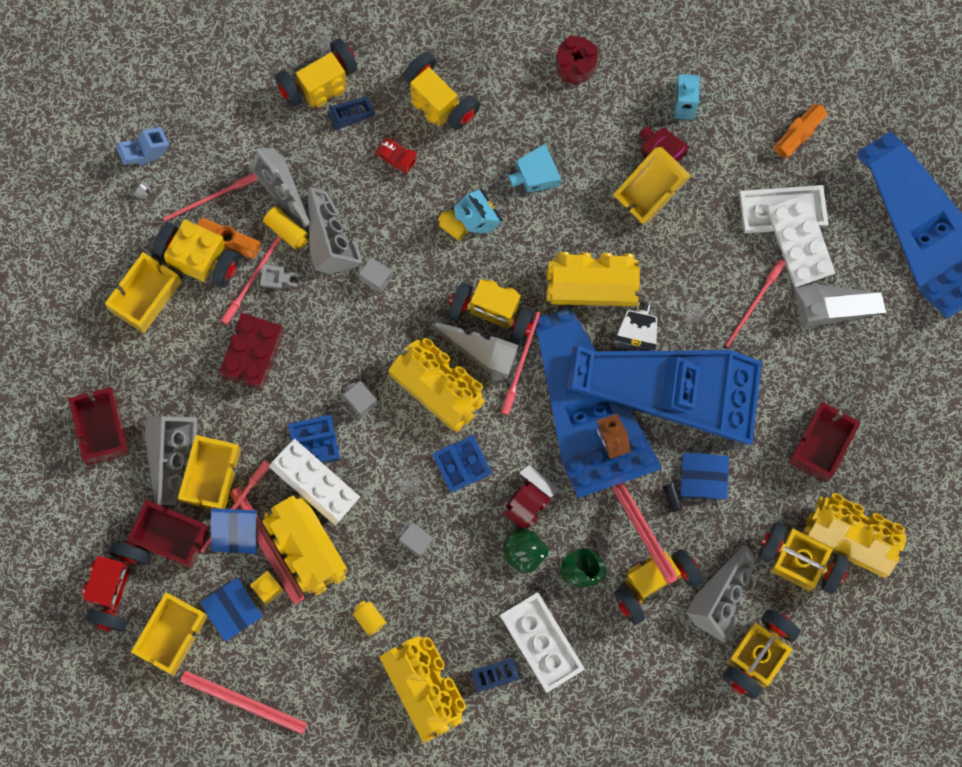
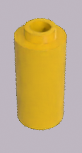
[263,206,309,249]

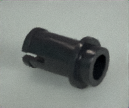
[662,483,683,512]

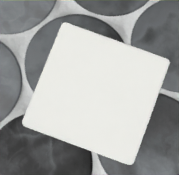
[520,465,560,497]

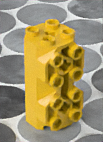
[546,252,640,307]
[388,338,485,433]
[802,493,907,578]
[262,494,348,596]
[379,636,466,744]

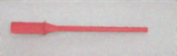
[163,173,258,222]
[220,236,281,325]
[725,259,786,348]
[501,311,540,415]
[200,460,270,552]

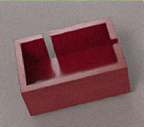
[219,312,284,391]
[68,387,130,466]
[788,402,861,483]
[127,500,210,570]

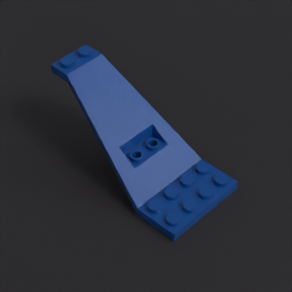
[857,131,962,319]
[531,307,661,498]
[567,346,762,445]

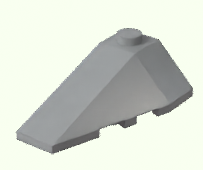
[308,187,363,274]
[794,284,886,328]
[686,545,756,643]

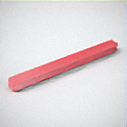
[612,483,678,584]
[230,487,305,604]
[181,671,307,734]

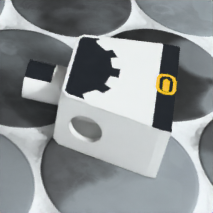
[614,302,657,351]

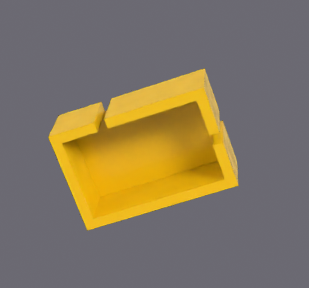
[613,147,691,224]
[105,252,182,333]
[178,435,241,510]
[131,592,208,676]

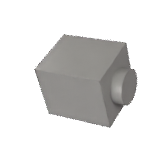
[358,257,393,294]
[343,381,378,418]
[399,522,434,558]

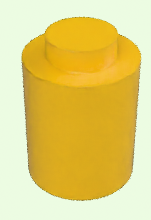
[438,209,468,241]
[353,600,387,636]

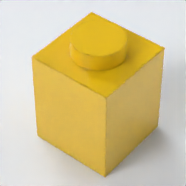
[250,571,284,605]

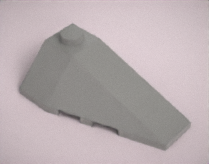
[251,148,310,231]
[435,322,518,380]
[145,416,198,505]

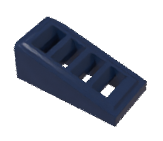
[327,96,375,131]
[470,658,520,693]

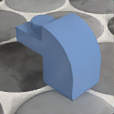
[116,127,169,166]

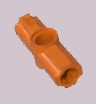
[774,103,828,159]
[197,217,261,259]

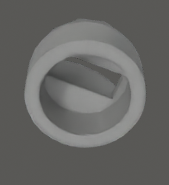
[132,180,151,199]

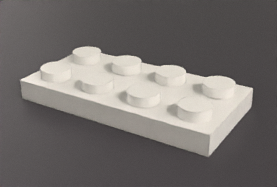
[739,185,829,233]
[766,194,835,287]
[268,439,360,526]
[500,592,585,693]

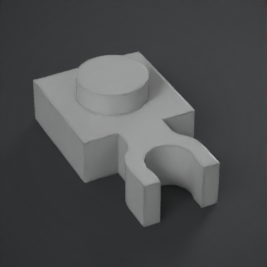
[260,264,298,290]

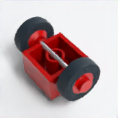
[82,542,150,632]

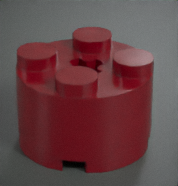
[555,36,598,84]
[502,479,551,529]

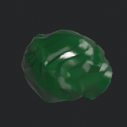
[503,528,549,573]
[560,548,607,588]

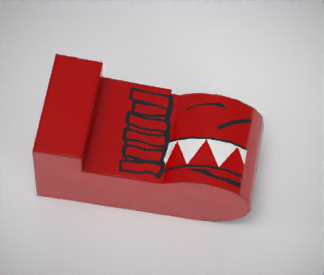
[375,138,417,174]

